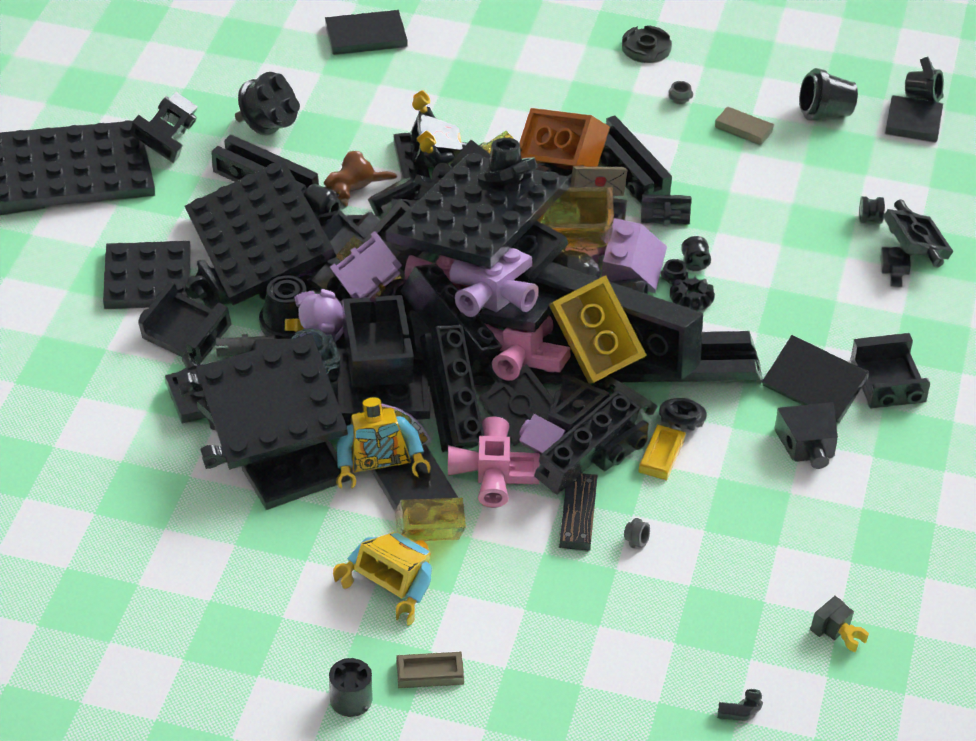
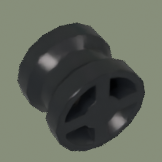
[859,196,885,224]
[681,236,712,271]

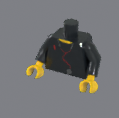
[409,90,467,168]

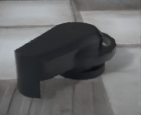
[368,178,421,217]

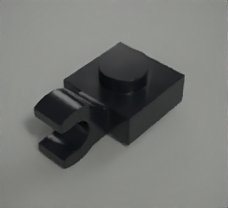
[880,247,911,287]

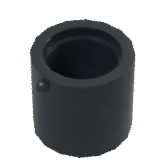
[329,658,373,717]

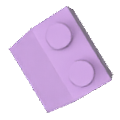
[601,218,667,293]

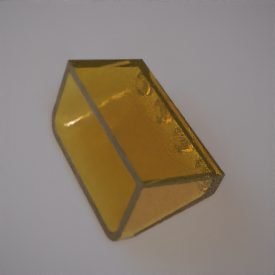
[537,187,614,247]

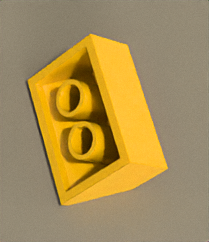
[549,275,647,384]

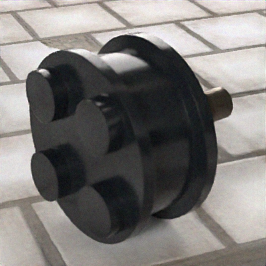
[235,71,300,136]

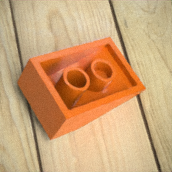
[519,108,610,170]

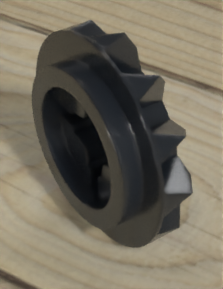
[670,275,715,311]
[659,398,707,431]

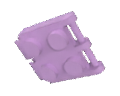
[330,231,402,298]

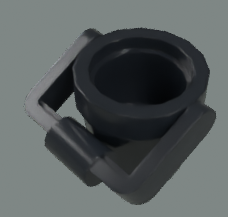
[905,56,944,102]
[484,138,538,184]

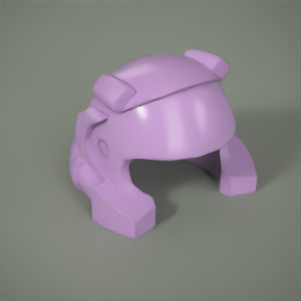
[294,289,344,348]

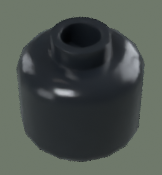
[302,184,341,218]

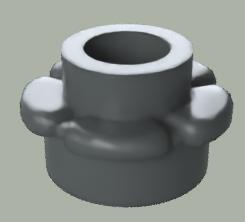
[668,81,694,104]
[624,518,650,548]

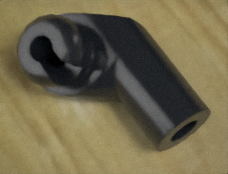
[717,688,763,721]

